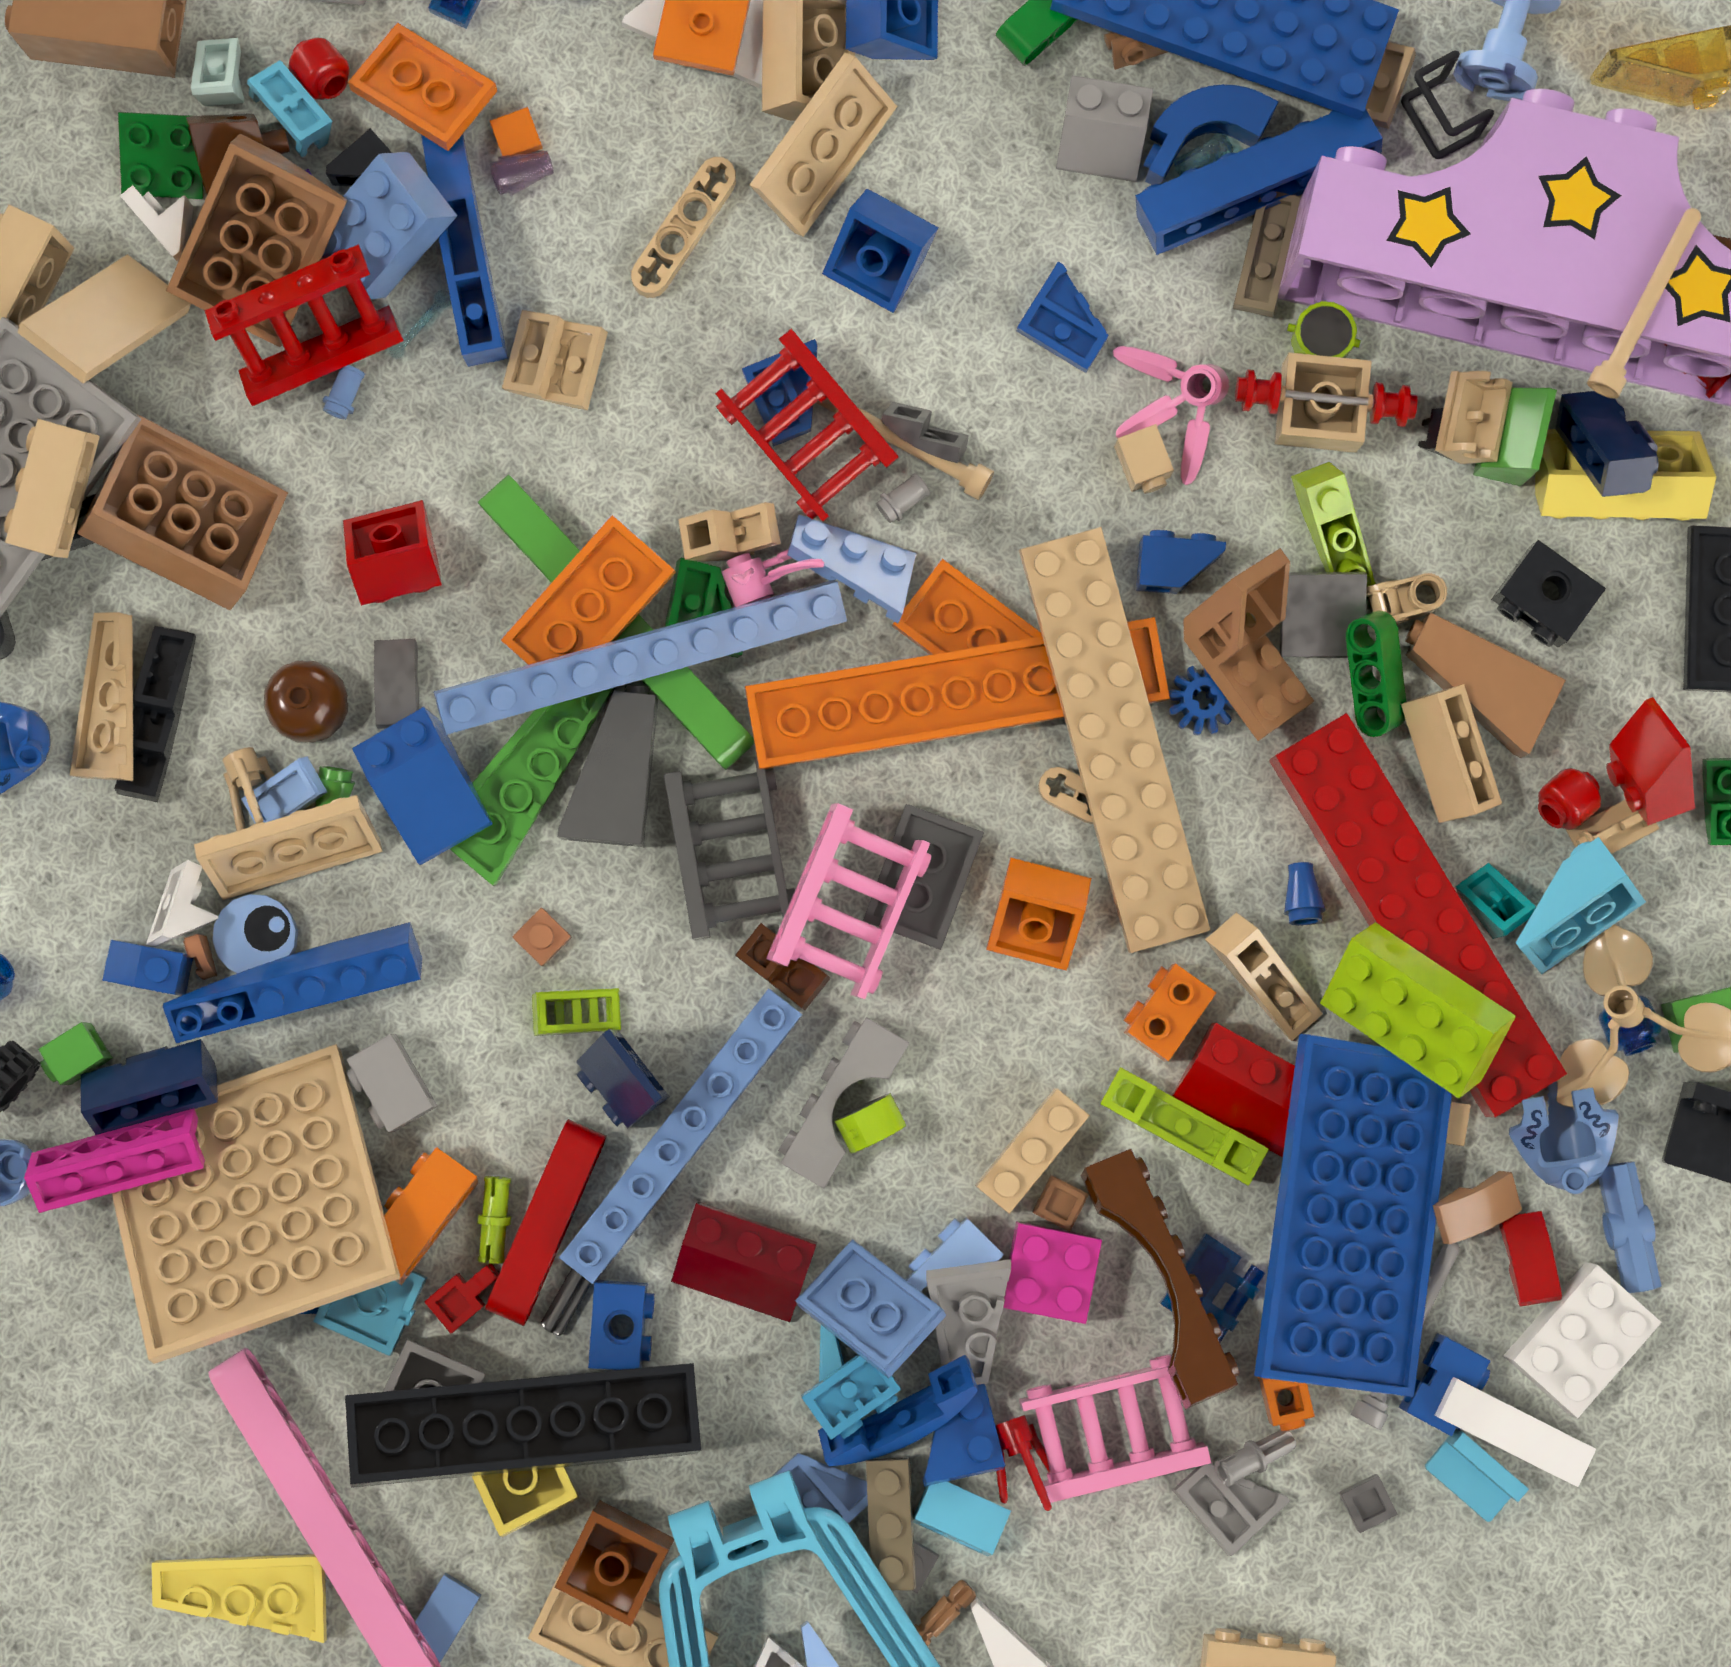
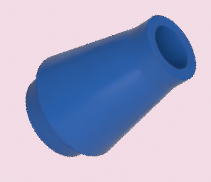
[1284,862,1326,926]

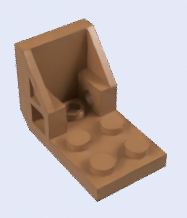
[1183,548,1314,741]

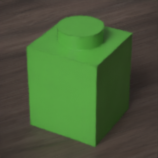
[38,1022,113,1085]

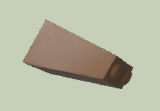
[5,0,186,78]

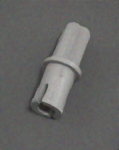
[1215,1430,1296,1487]

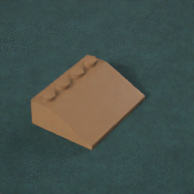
[166,134,348,347]
[77,414,288,610]

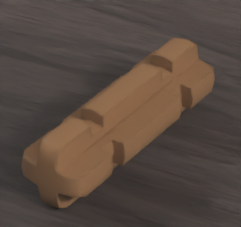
[914,1580,976,1646]

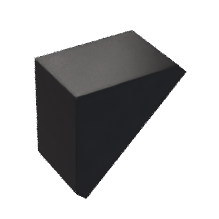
[326,128,392,187]

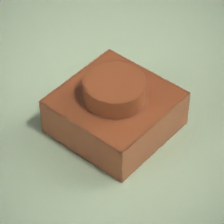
[512,907,572,967]

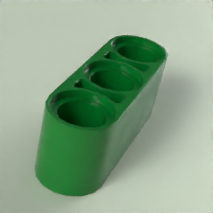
[996,0,1078,66]
[1346,610,1407,737]

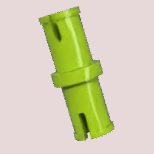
[477,1176,512,1264]

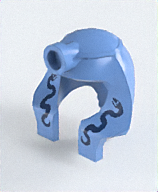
[1509,1081,1619,1194]

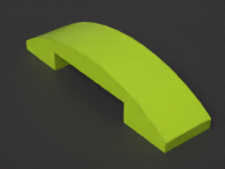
[1100,1067,1269,1186]

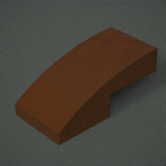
[735,923,830,1010]

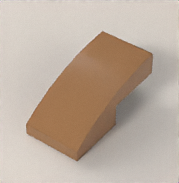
[1433,1171,1522,1245]

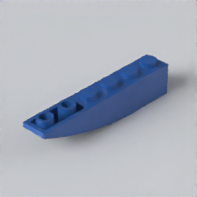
[421,134,508,367]
[163,922,422,1043]

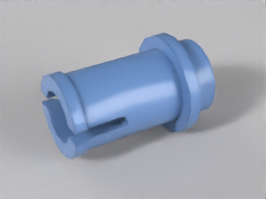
[322,365,365,420]

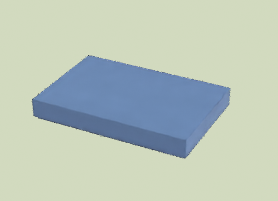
[795,1239,946,1379]

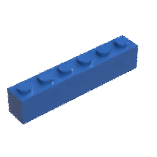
[1135,108,1383,255]

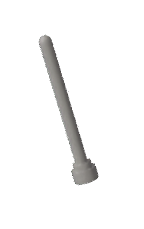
[1350,1242,1460,1430]

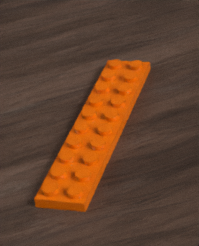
[745,617,1170,769]

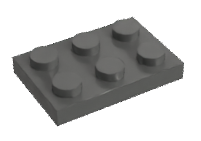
[863,804,984,950]

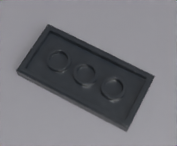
[1683,525,1731,693]

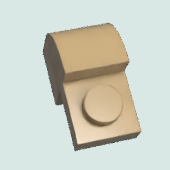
[678,502,781,562]

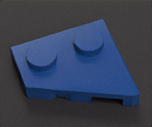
[923,1384,1005,1486]

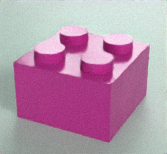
[1003,1221,1102,1324]

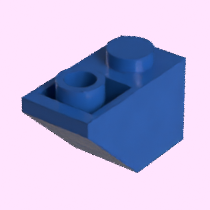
[1136,530,1226,594]

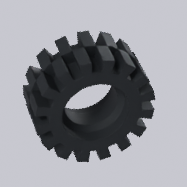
[0,1040,40,1113]

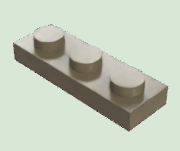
[1233,191,1301,318]
[866,1458,916,1591]

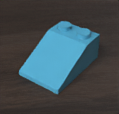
[1516,837,1646,974]

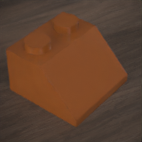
[554,1500,674,1627]

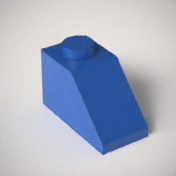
[102,940,194,996]

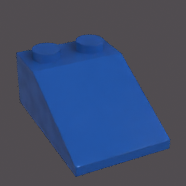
[352,707,493,865]

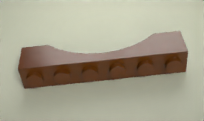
[1080,1149,1239,1410]

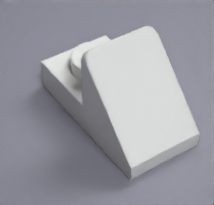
[120,185,193,263]
[146,860,219,948]

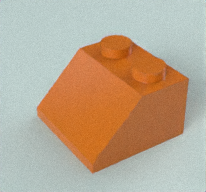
[986,858,1092,971]

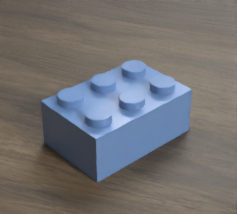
[322,152,457,300]

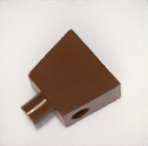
[186,113,290,196]

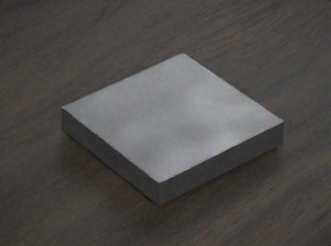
[1280,572,1367,657]

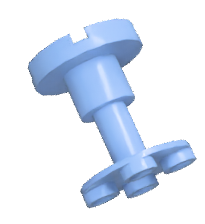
[1453,0,1561,101]

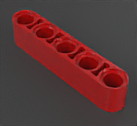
[485,1119,607,1326]

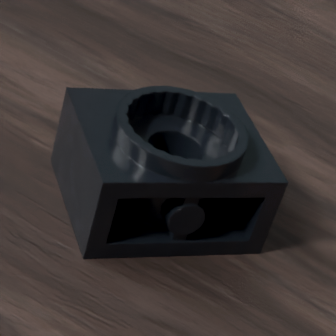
[1491,540,1606,648]

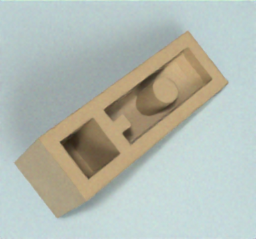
[1205,912,1323,1041]

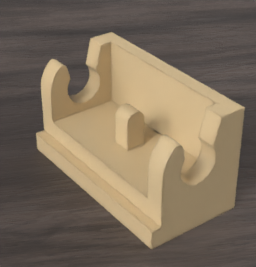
[1435,371,1513,464]

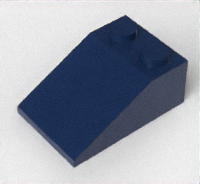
[576,1029,670,1129]

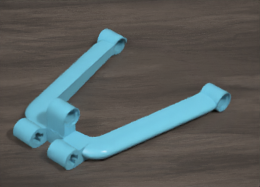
[659,1470,940,1667]

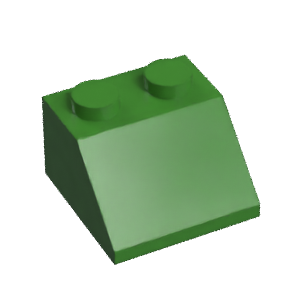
[1473,388,1557,486]

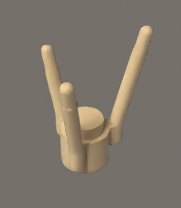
[222,747,275,831]

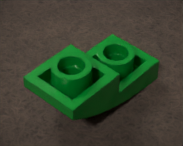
[1702,758,1731,845]

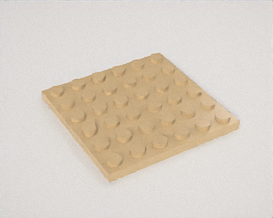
[112,1044,400,1364]

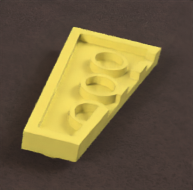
[152,1554,327,1643]

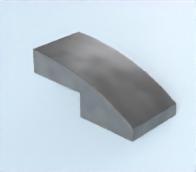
[882,402,969,463]
[374,638,419,729]

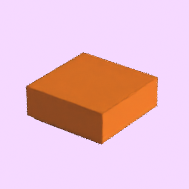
[490,107,543,162]

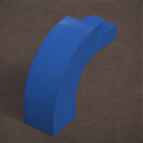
[1143,84,1279,185]

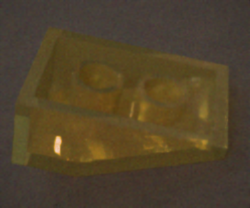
[1590,25,1731,109]

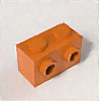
[1123,963,1217,1062]

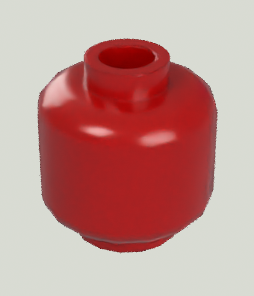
[288,37,350,100]
[1538,768,1601,830]

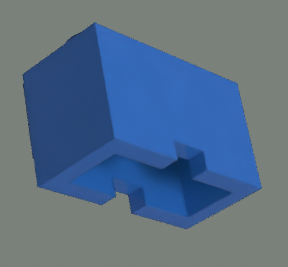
[1398,1333,1490,1437]

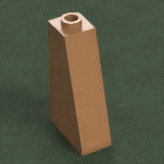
[1405,613,1566,758]

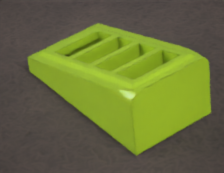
[532,988,621,1036]

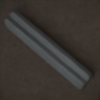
[541,1268,591,1336]

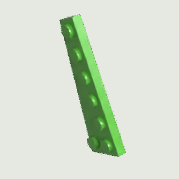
[450,687,615,886]

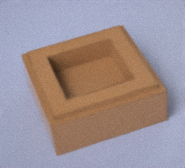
[1032,1175,1089,1232]

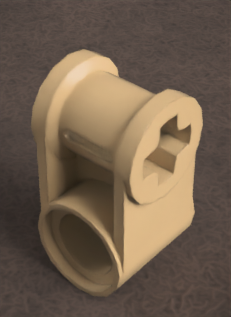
[1366,573,1447,630]

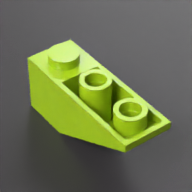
[1291,462,1376,587]

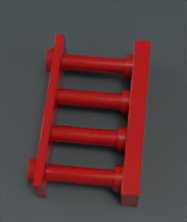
[204,244,404,406]
[715,328,899,522]

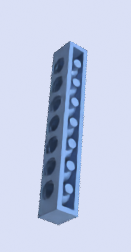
[559,988,802,1284]

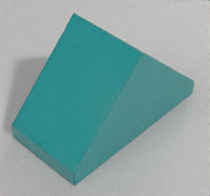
[1455,863,1536,939]

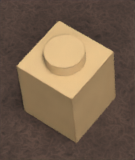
[1114,424,1174,494]

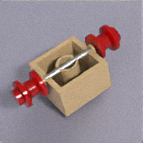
[1235,352,1418,453]

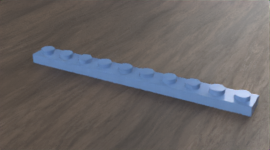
[433,580,847,735]

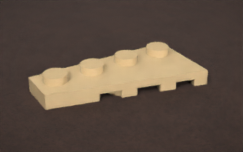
[70,612,133,781]

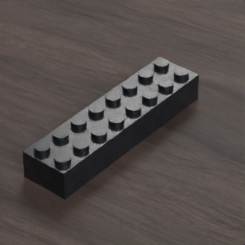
[345,1363,701,1488]

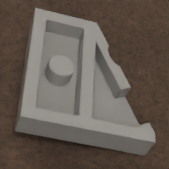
[1172,1464,1290,1556]

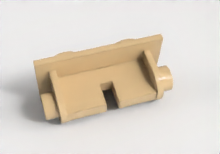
[1566,799,1659,854]

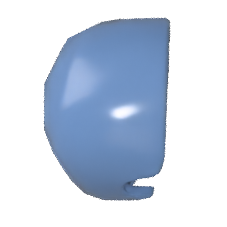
[0,1139,33,1206]

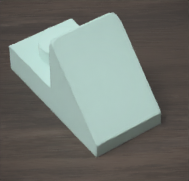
[191,38,244,106]

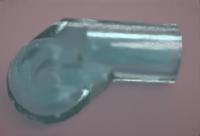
[1174,134,1233,175]

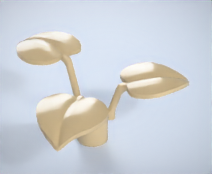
[1556,924,1731,1108]

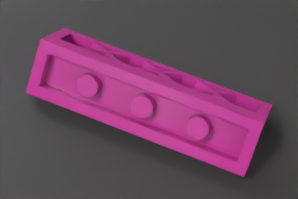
[24,1108,205,1213]

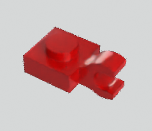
[424,1263,499,1334]

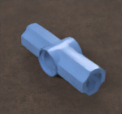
[1598,1161,1662,1293]

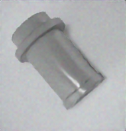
[876,473,930,523]

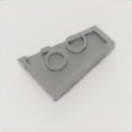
[926,1259,1011,1385]

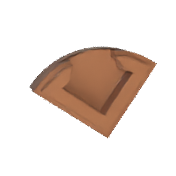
[183,934,217,980]

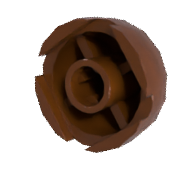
[264,660,348,743]

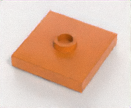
[653,0,751,76]

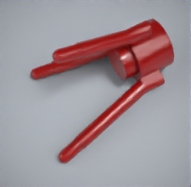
[995,1415,1052,1511]

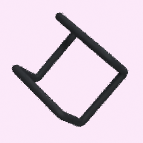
[1401,50,1494,159]

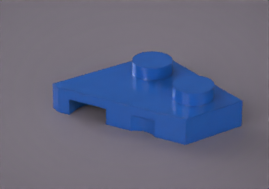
[1016,261,1109,373]
[742,339,818,447]

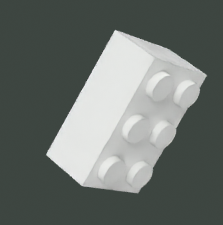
[1503,1262,1662,1418]

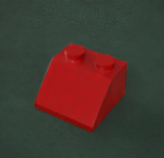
[343,500,442,606]
[1606,697,1695,825]

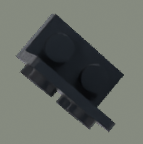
[1662,1082,1731,1183]

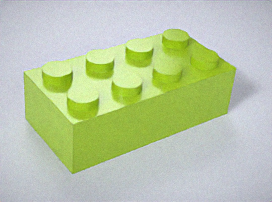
[1320,922,1516,1099]

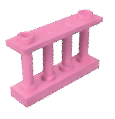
[766,803,931,999]
[1019,1354,1211,1503]

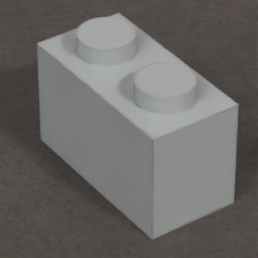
[346,1034,438,1133]

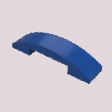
[818,1355,978,1467]

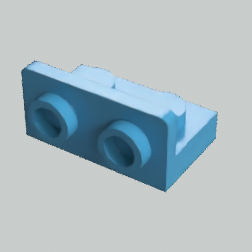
[801,1355,901,1440]

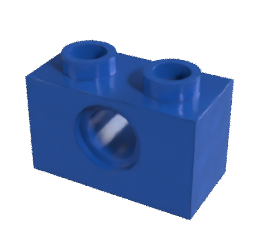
[588,1280,655,1370]

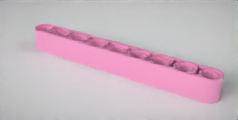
[208,1348,441,1667]

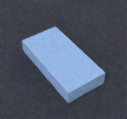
[241,756,327,824]

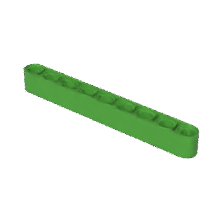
[478,475,754,770]

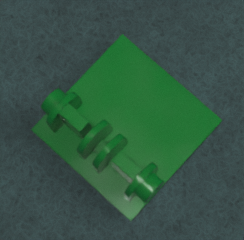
[118,112,203,199]

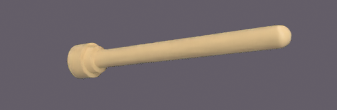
[1587,208,1701,399]
[816,398,994,500]

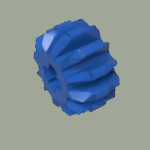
[1168,666,1235,736]

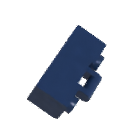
[1555,391,1659,497]
[81,1039,218,1135]

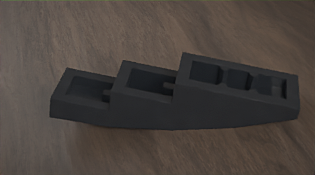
[114,626,196,803]

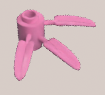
[1113,346,1229,485]
[722,550,824,607]

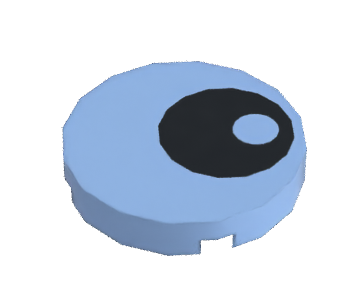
[213,894,298,973]

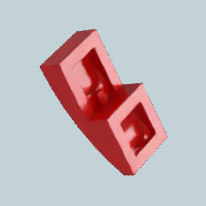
[1499,1211,1562,1307]

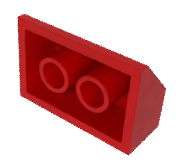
[1172,1023,1295,1157]

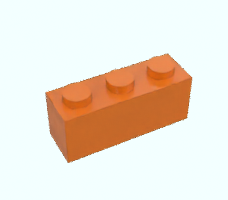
[384,1147,478,1286]

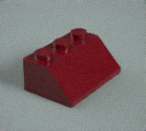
[671,1201,817,1323]

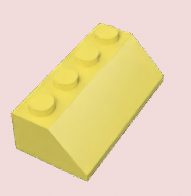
[1535,429,1716,521]

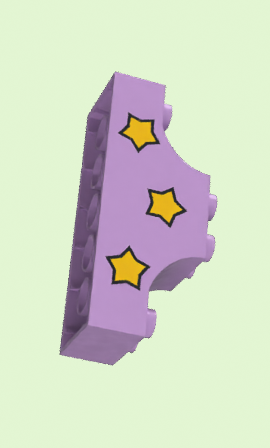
[1277,89,1731,406]

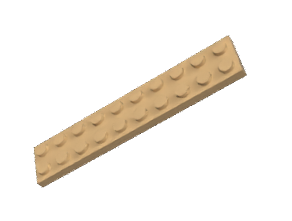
[1019,527,1211,953]

